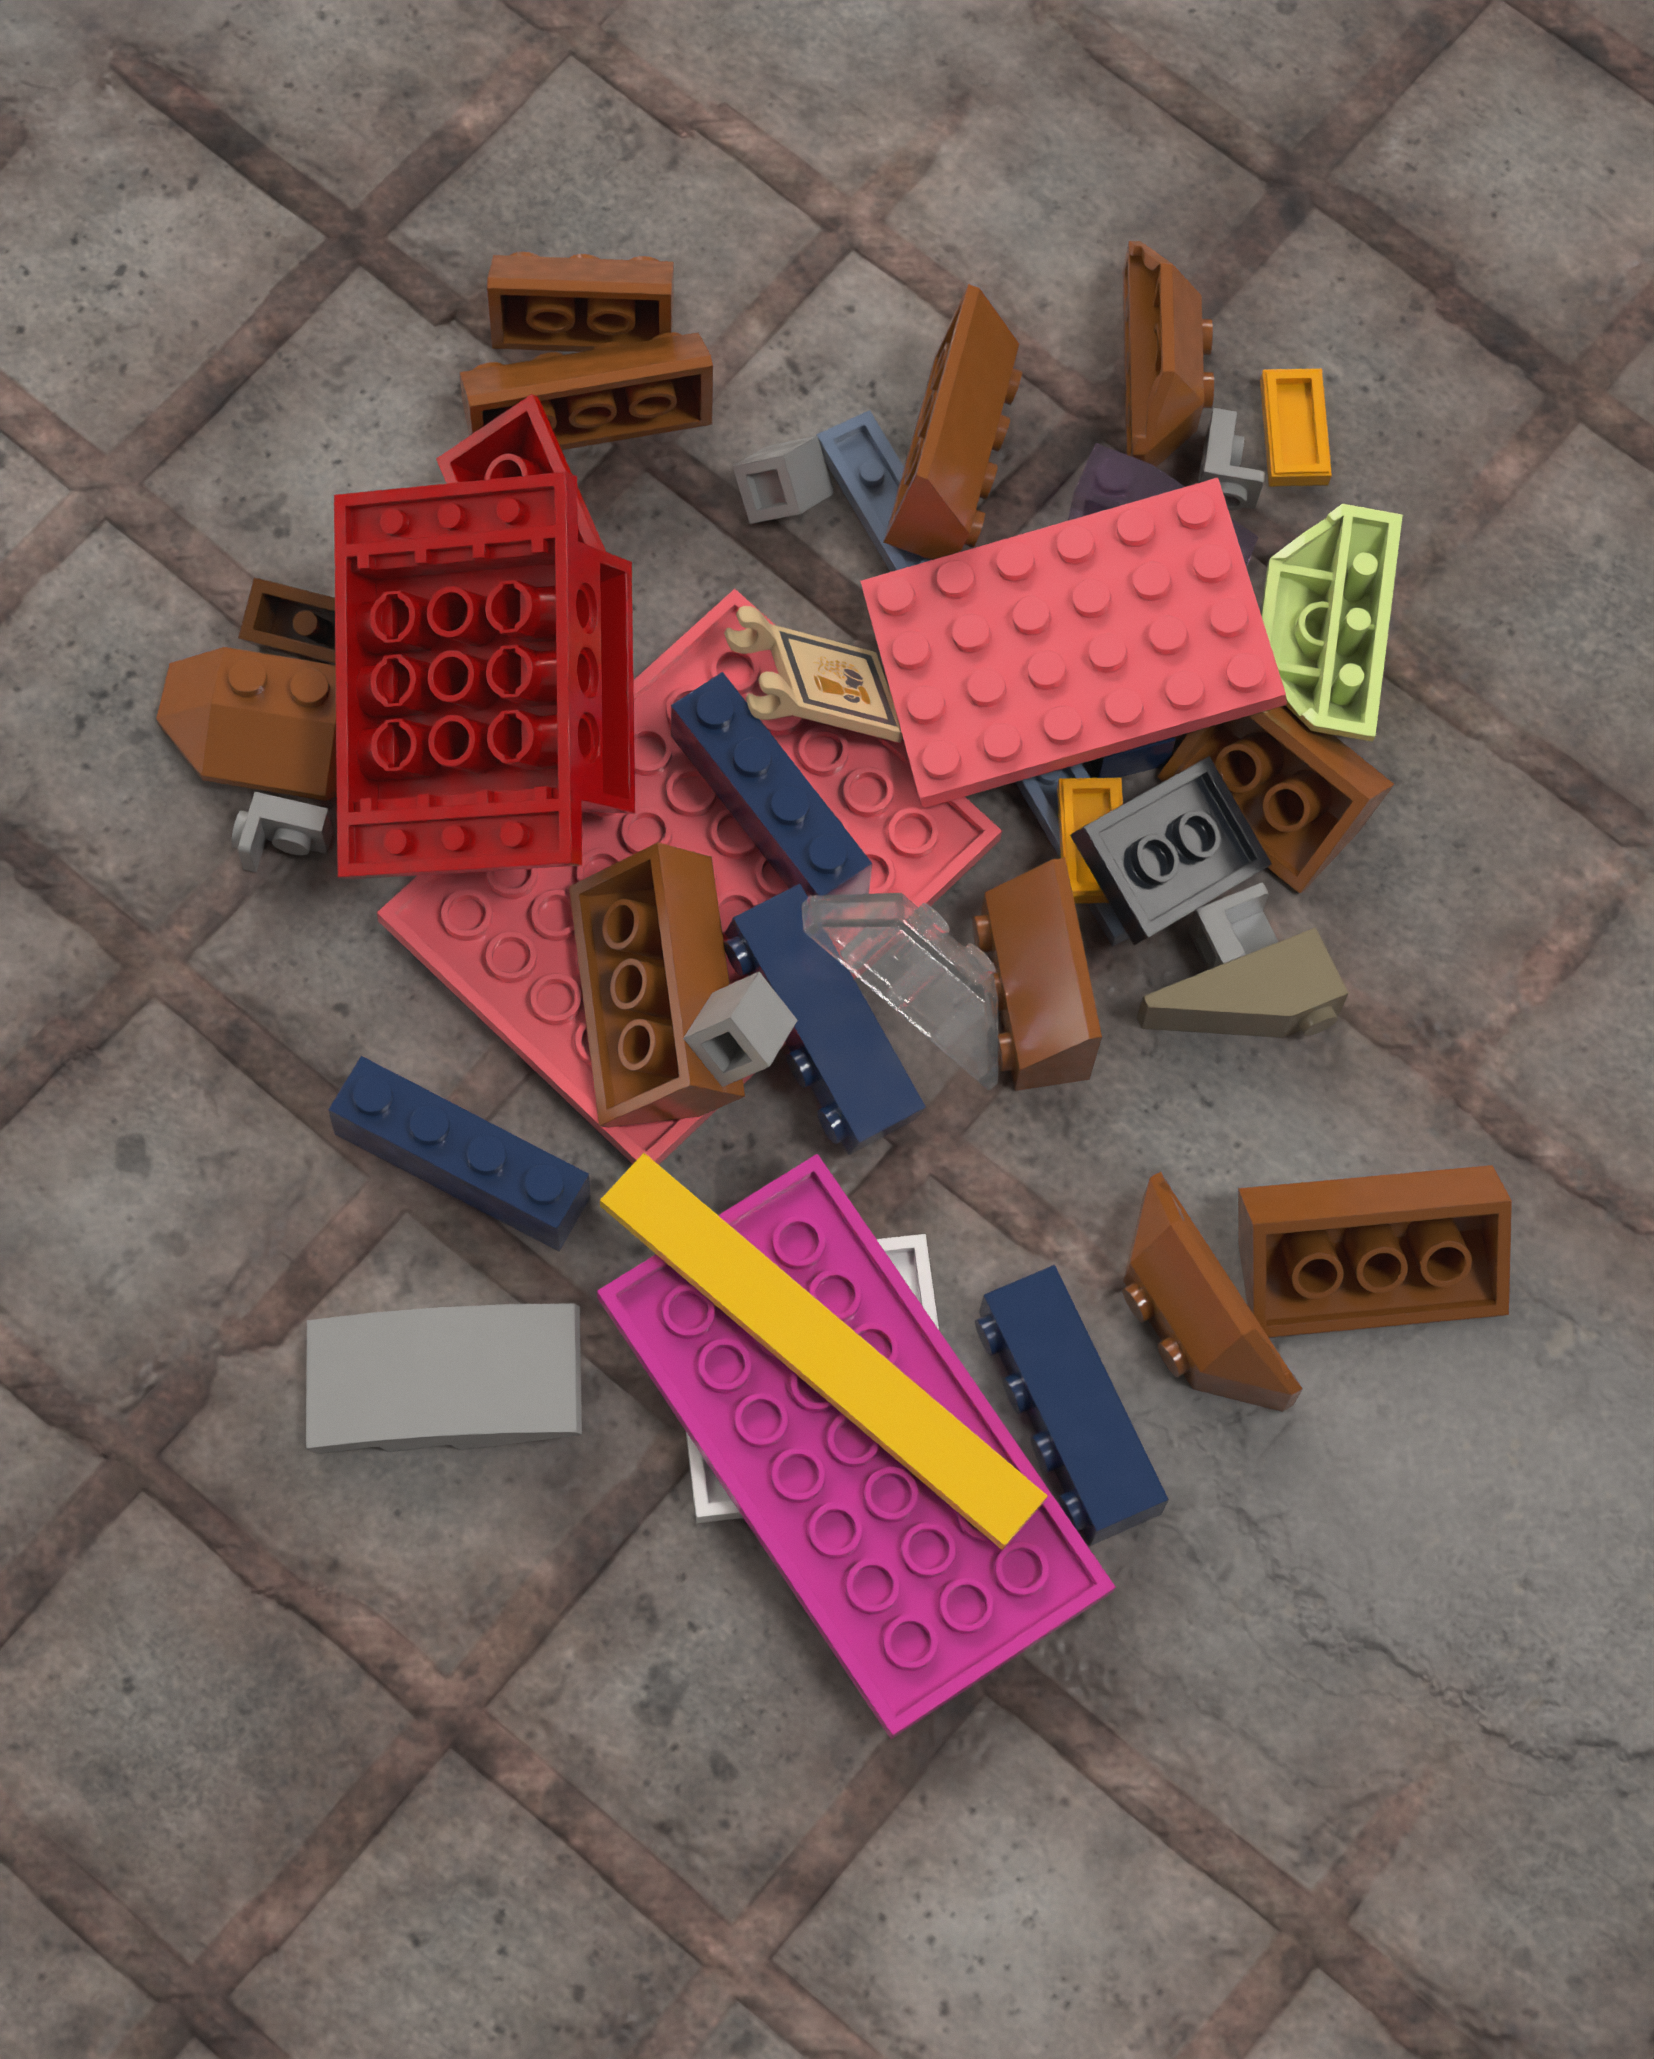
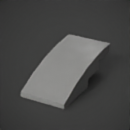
[306,1303,582,1454]

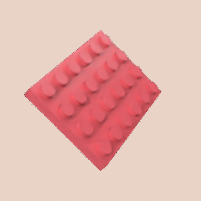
[860,478,1287,808]

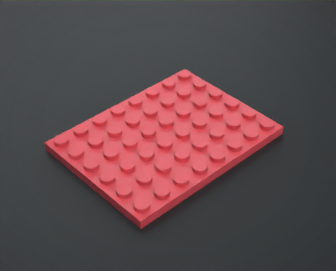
[377,589,1002,1165]

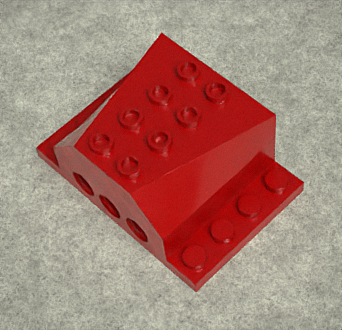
[334,472,636,879]

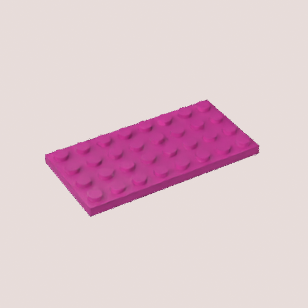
[597,1154,1116,1739]

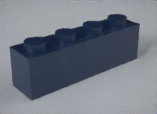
[671,672,873,923]
[724,884,926,1155]
[328,1056,591,1251]
[975,1264,1169,1546]

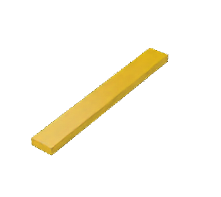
[600,1153,1048,1550]

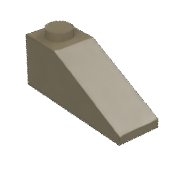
[1137,927,1349,1038]

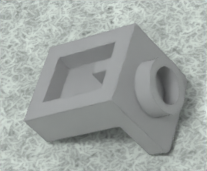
[1198,408,1265,510]
[231,792,334,872]

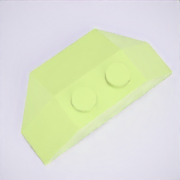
[1261,504,1403,742]

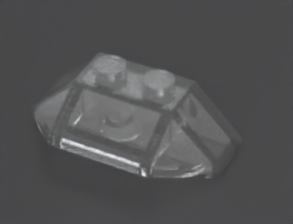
[801,892,998,1090]

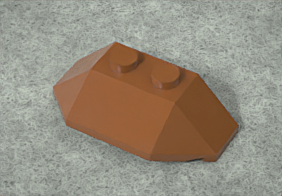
[1123,241,1214,483]
[156,647,337,801]
[1122,1171,1303,1412]

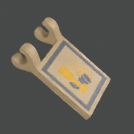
[724,606,903,743]

